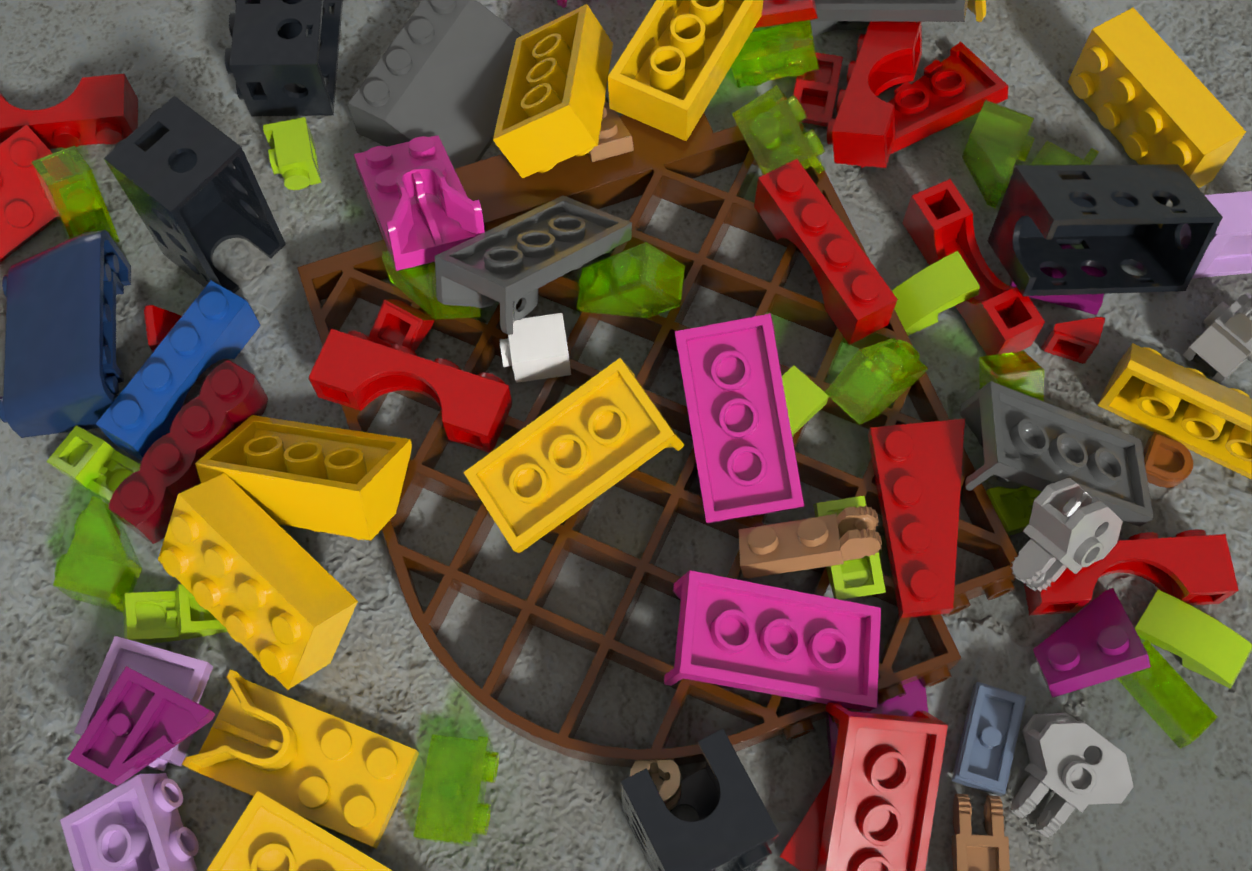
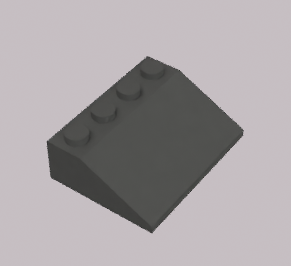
[348,0,522,169]

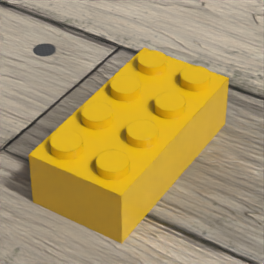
[608,0,763,141]
[493,4,613,178]
[1068,7,1246,200]
[158,473,358,690]

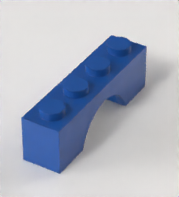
[96,280,261,461]

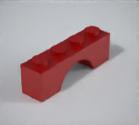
[827,21,922,168]
[0,73,138,149]
[754,159,898,345]
[902,179,1045,364]
[308,329,512,453]
[1024,529,1239,616]

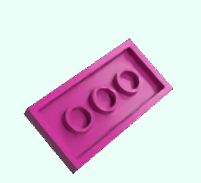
[354,135,485,271]
[675,314,805,523]
[664,570,881,711]

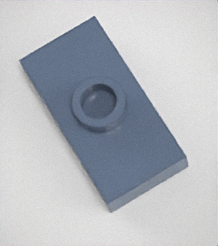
[951,682,1026,797]

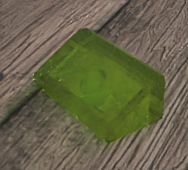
[1117,639,1218,749]

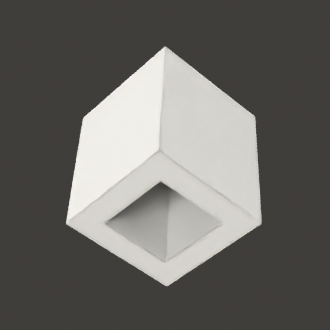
[500,313,571,383]

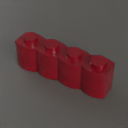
[108,360,268,544]

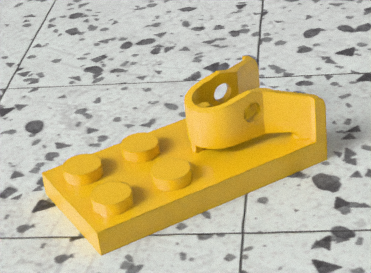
[463,358,684,553]
[181,669,419,849]
[207,790,392,871]

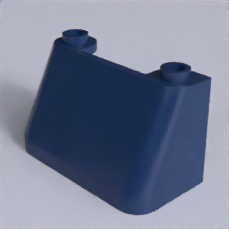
[0,230,131,438]

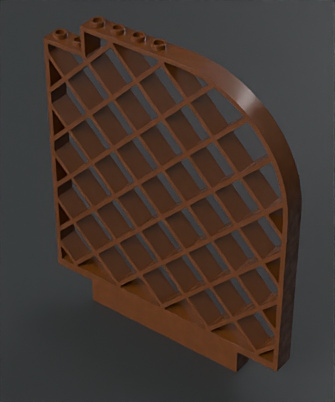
[297,107,1018,768]

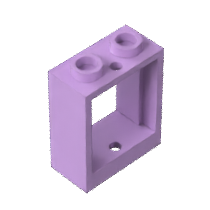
[1180,191,1252,278]

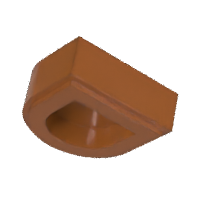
[1143,432,1193,488]

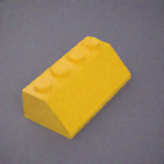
[1097,343,1252,480]
[195,415,412,541]

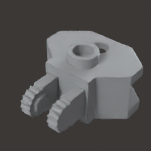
[1183,293,1252,384]
[1011,478,1123,592]
[1010,713,1134,838]

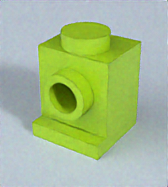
[263,117,321,190]

